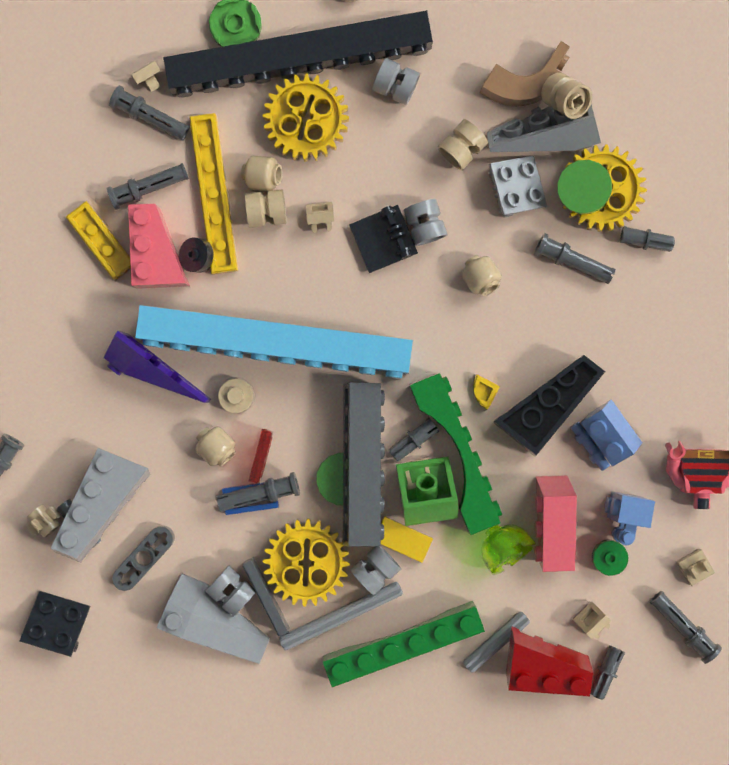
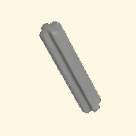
[464,612,530,673]

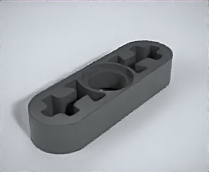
[113,526,175,591]

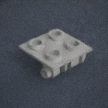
[488,156,547,218]

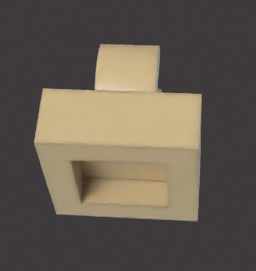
[132,61,161,92]
[306,202,334,233]
[676,549,715,586]
[573,602,611,639]

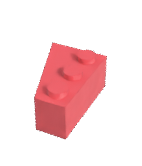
[128,204,190,289]
[534,475,577,572]

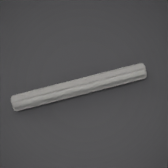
[279,582,403,650]

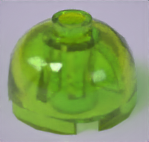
[481,524,536,575]

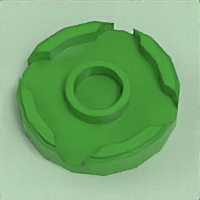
[209,0,262,47]
[558,160,612,215]
[317,453,343,505]

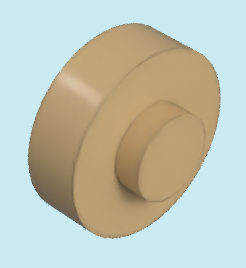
[218,379,254,413]

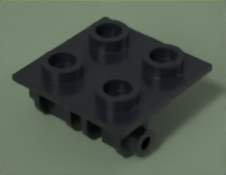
[349,205,418,273]
[19,591,91,657]

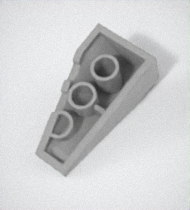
[487,105,601,152]
[157,573,270,664]

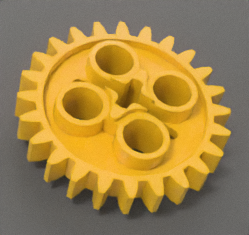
[263,73,349,162]
[559,144,647,232]
[263,519,350,607]

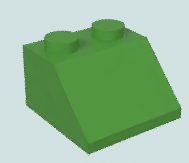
[396,457,458,526]

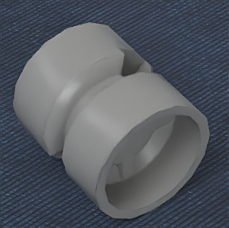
[372,58,420,105]
[404,199,448,246]
[351,546,401,595]
[205,566,256,617]

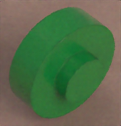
[592,540,629,576]

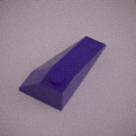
[103,331,211,403]

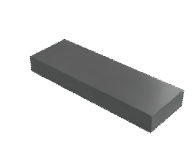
[243,557,290,637]

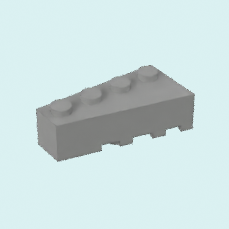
[51,448,150,563]

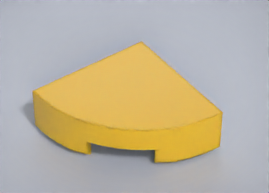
[473,374,500,410]

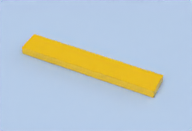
[189,113,238,275]

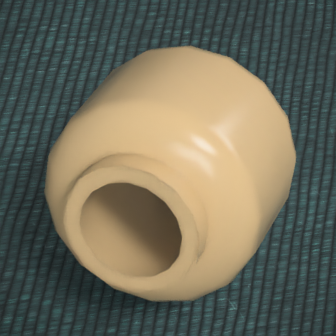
[241,155,282,191]
[462,255,502,296]
[196,427,236,467]

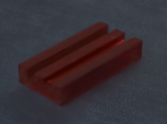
[248,429,274,484]

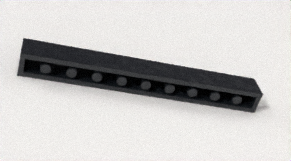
[163,10,433,98]

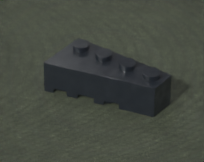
[494,355,606,457]

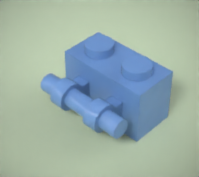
[570,399,642,471]
[604,491,655,545]

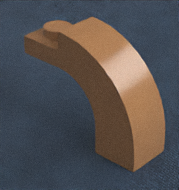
[480,41,570,106]

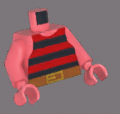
[665,441,729,509]

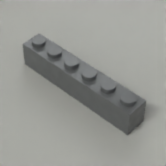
[343,382,385,546]

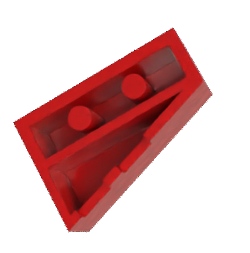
[506,626,593,697]

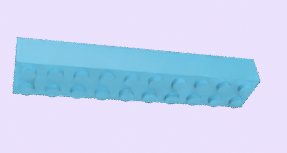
[135,305,413,379]

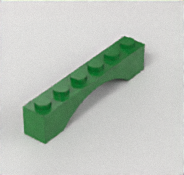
[409,373,502,535]
[323,601,485,688]

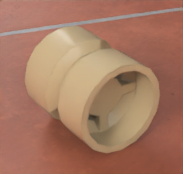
[541,73,592,119]
[438,119,488,171]
[245,189,287,228]

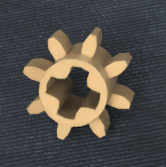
[26,505,61,538]

